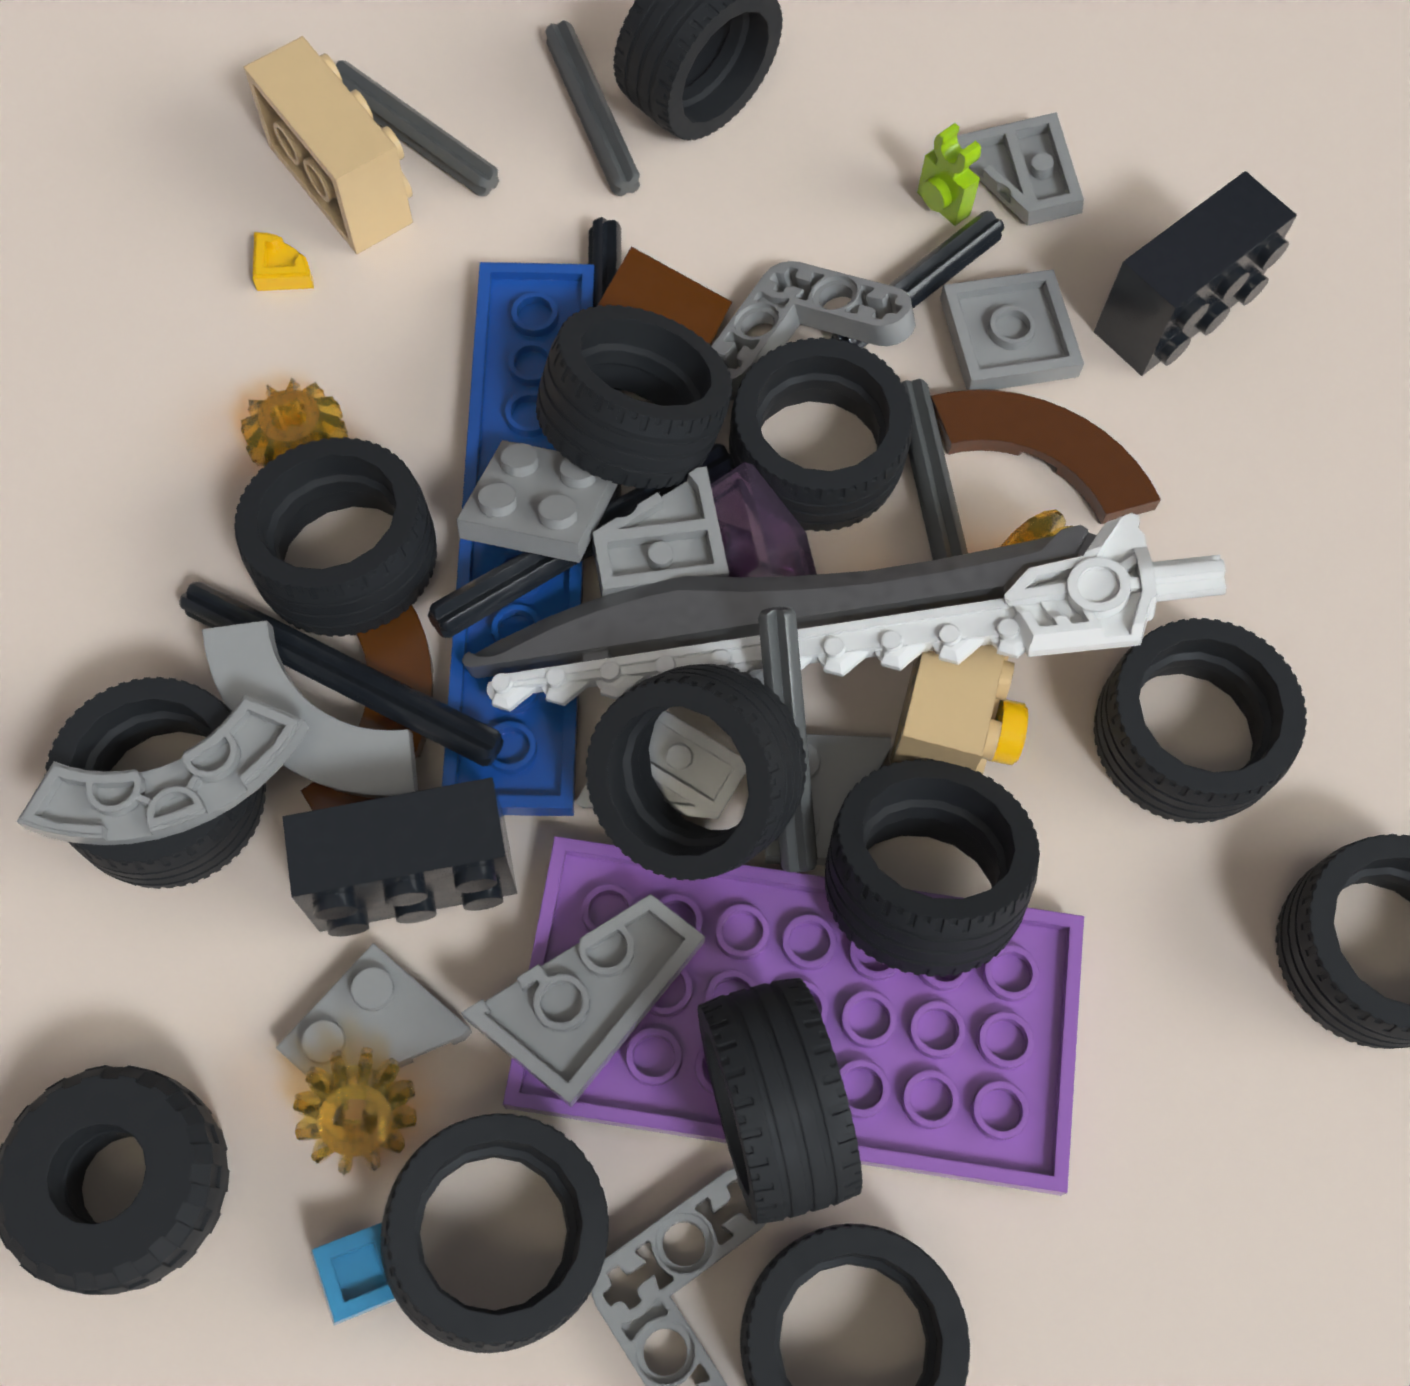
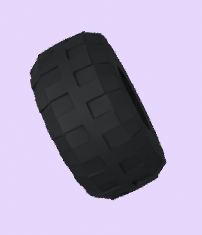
[0,1065,230,1295]

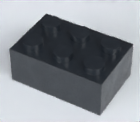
[1094,171,1297,376]
[282,777,517,937]

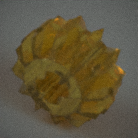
[241,377,348,467]
[293,1047,417,1175]

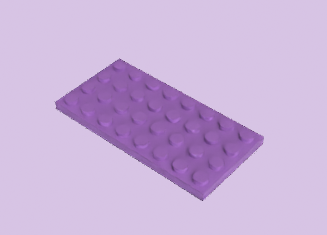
[503,836,1084,1196]

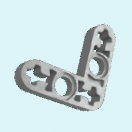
[711,261,916,401]
[591,1168,766,1386]

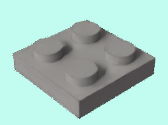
[940,269,1084,390]
[457,440,618,563]

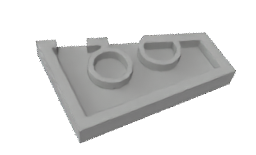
[461,894,705,1107]

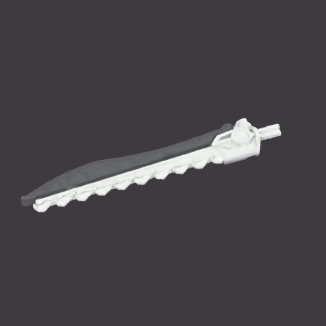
[462,513,1226,712]

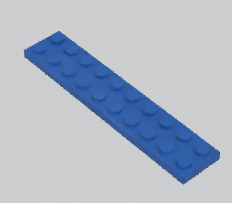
[442,262,594,816]

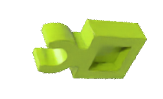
[917,123,981,226]

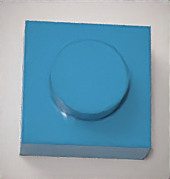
[311,1222,396,1326]

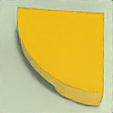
[253,232,314,291]

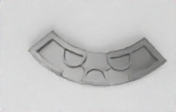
[202,620,418,798]
[17,695,309,845]

